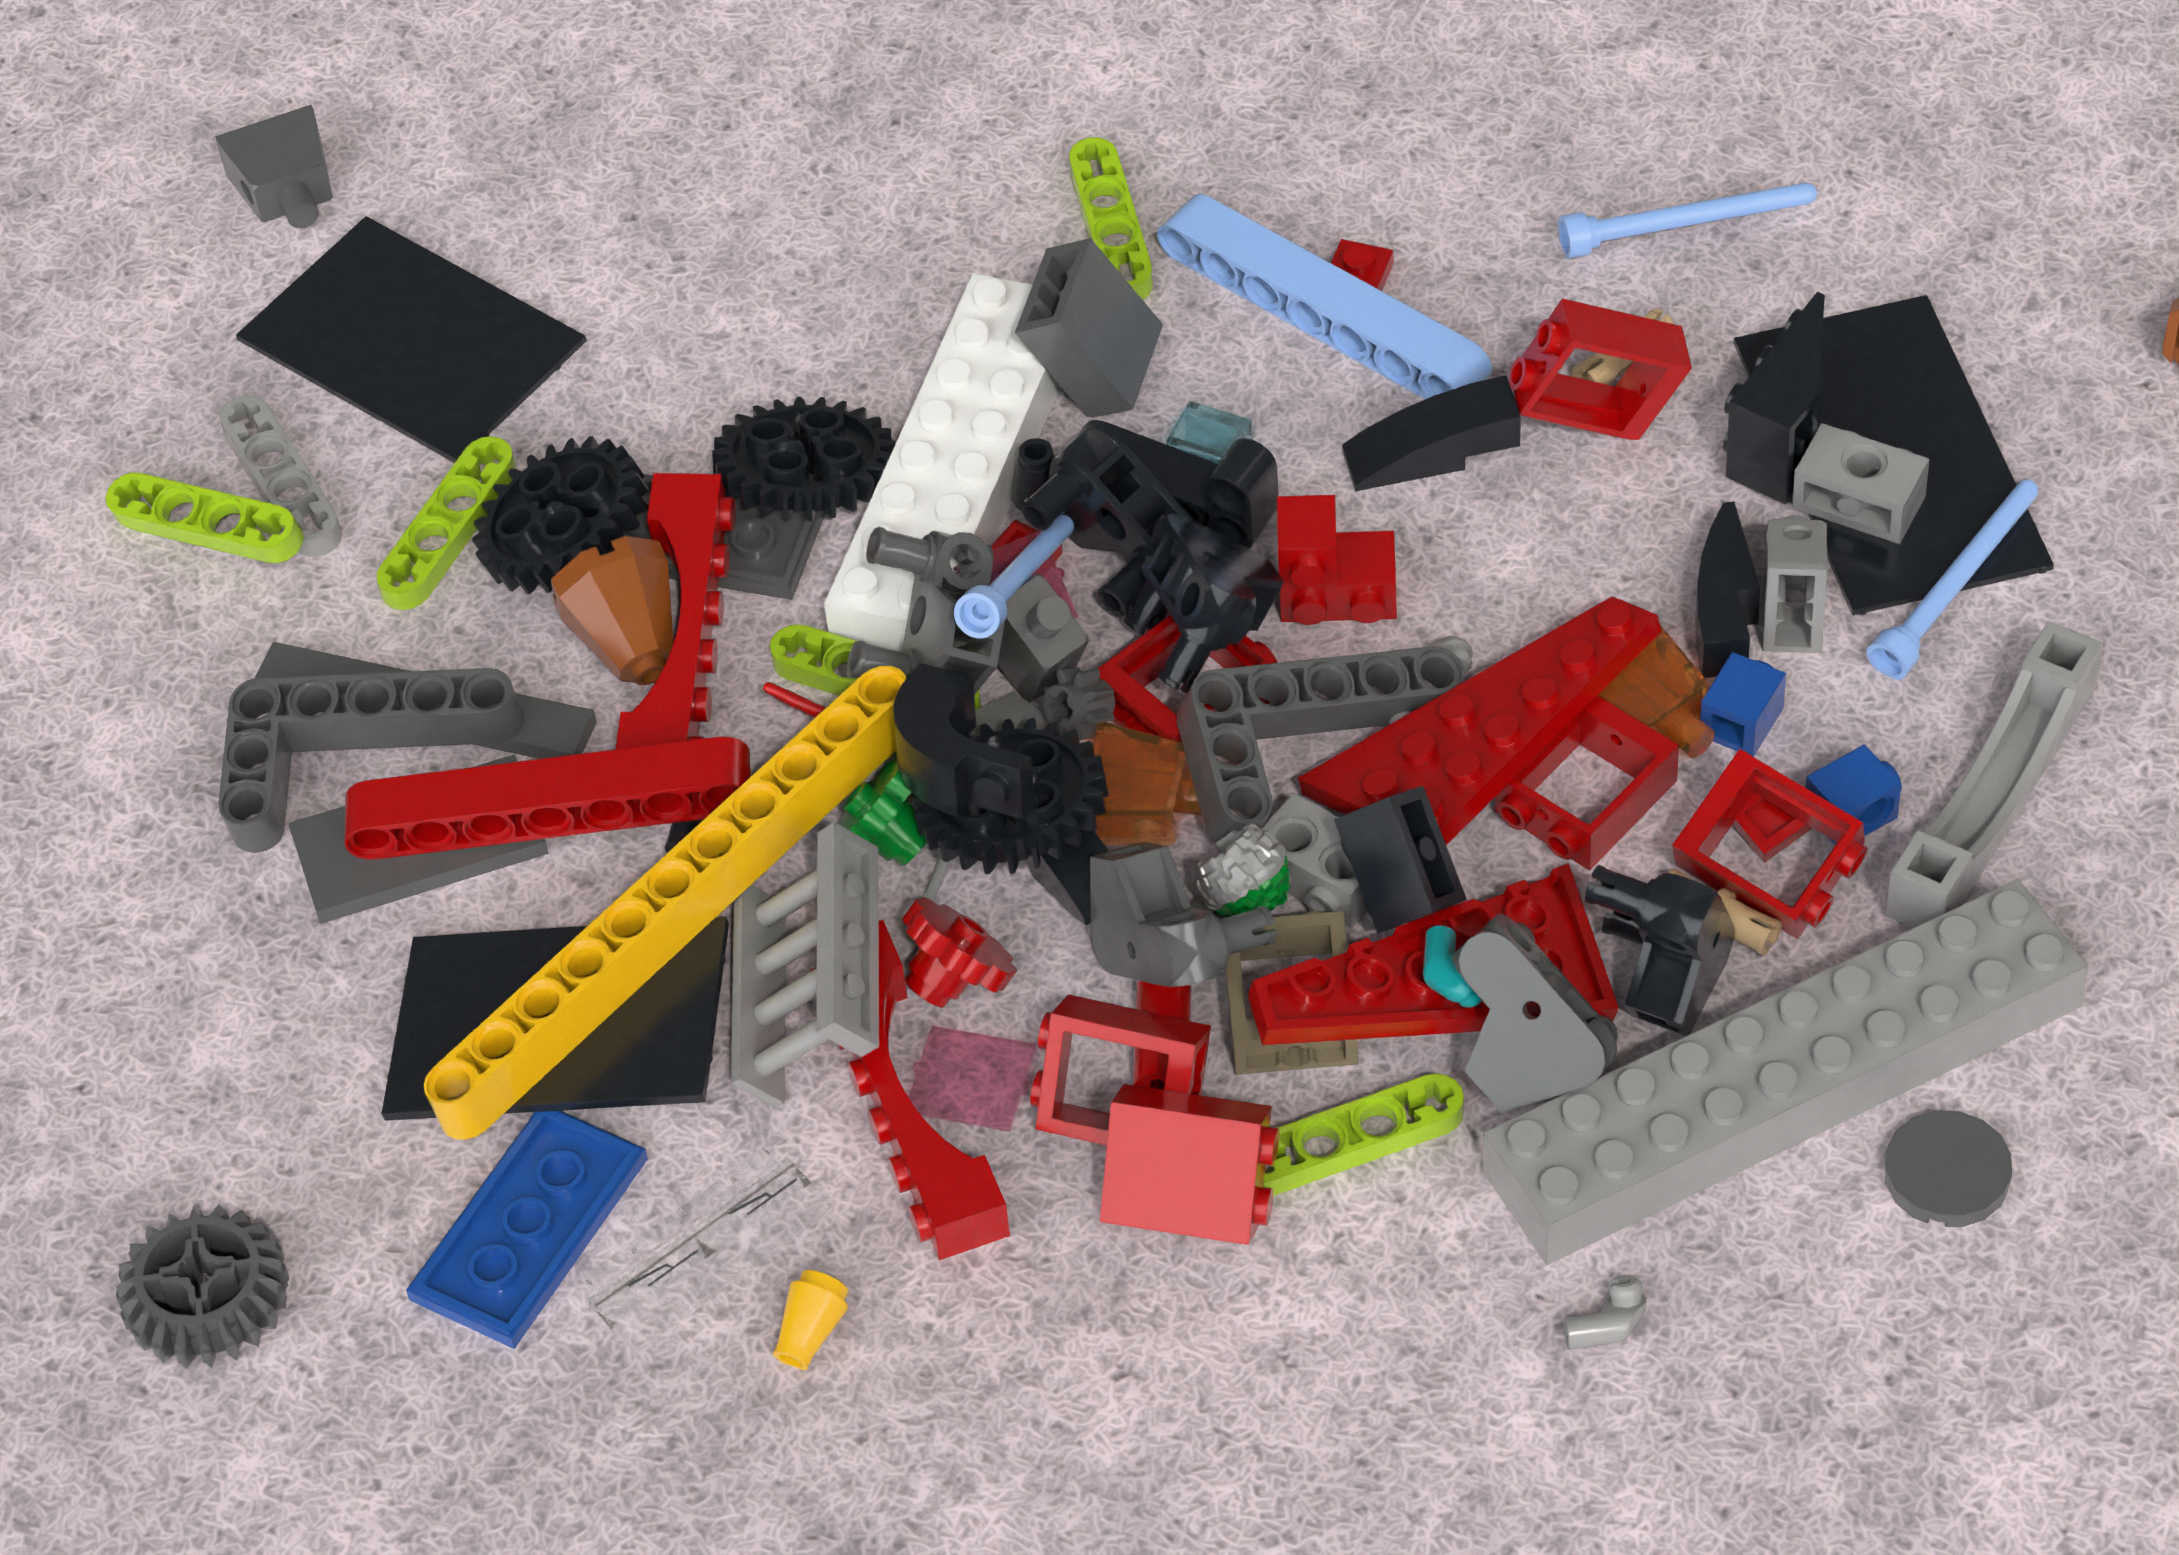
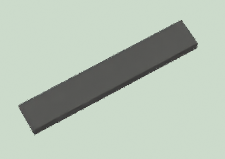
[254,642,597,759]

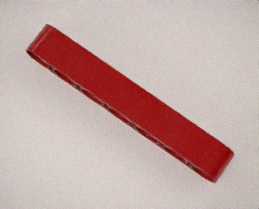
[345,737,751,860]

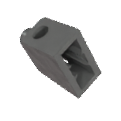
[215,105,333,228]
[998,573,1089,703]

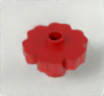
[902,897,1017,1008]

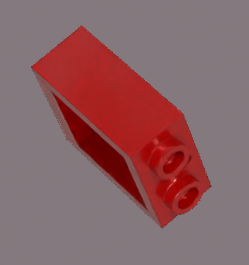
[1509,298,1692,440]
[1097,615,1277,774]
[1495,696,1679,871]
[1672,749,1868,939]
[1030,994,1211,1145]

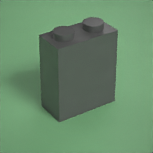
[1015,238,1163,418]

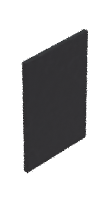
[236,216,587,463]
[381,917,729,1121]

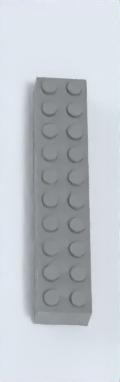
[1483,879,2088,1265]

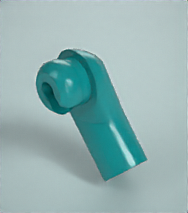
[1423,926,1482,1008]

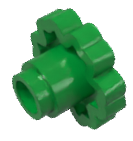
[837,757,926,866]

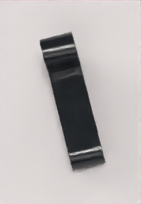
[1076,420,1279,549]

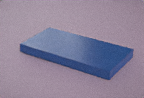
[406,1111,648,1349]

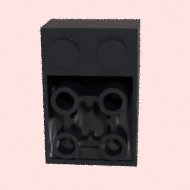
[1723,291,1825,504]

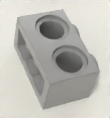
[1262,792,1367,929]

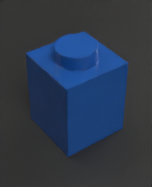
[1700,652,1786,757]

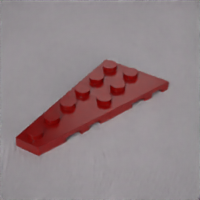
[1297,596,1662,845]
[1248,863,1619,1045]

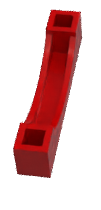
[615,473,736,750]
[809,919,1010,1260]

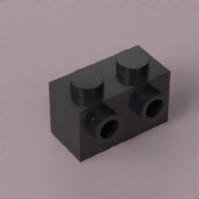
[1334,786,1467,934]

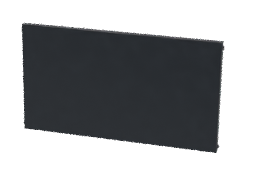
[1734,295,2054,616]

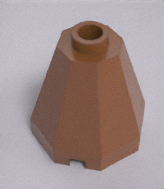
[551,536,674,685]

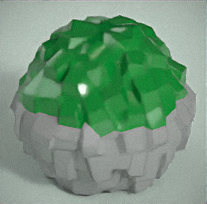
[1193,824,1291,917]

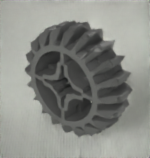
[116,1204,289,1369]

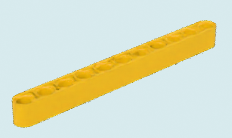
[424,666,907,1140]

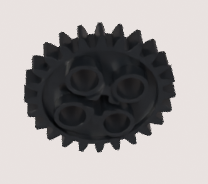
[712,396,895,521]
[472,436,649,594]
[912,718,1109,874]

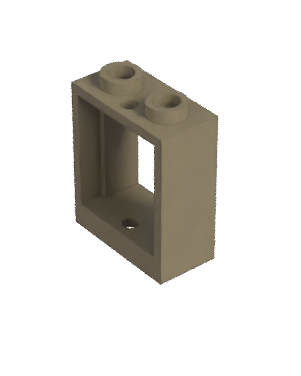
[1225,911,1358,1075]

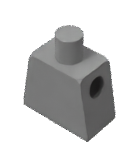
[1763,515,1827,653]

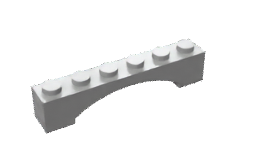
[1886,621,2103,928]

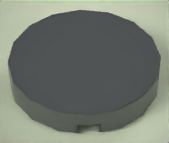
[1885,1111,2012,1228]

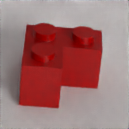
[1277,495,1397,625]

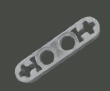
[219,395,342,557]

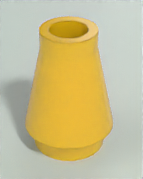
[773,1270,849,1370]

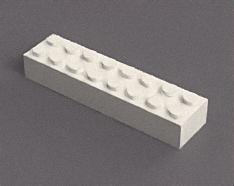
[824,273,1060,652]

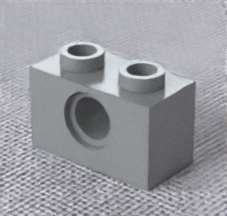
[1792,423,1929,544]

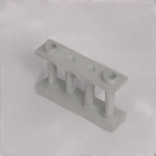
[731,822,879,1106]

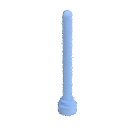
[1558,183,1817,259]
[1866,479,2038,680]
[954,515,1074,638]

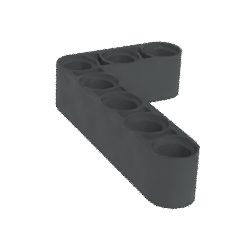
[1177,646,1465,843]
[218,668,523,853]

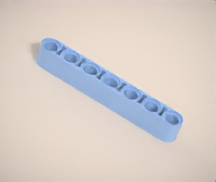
[1157,194,1492,399]

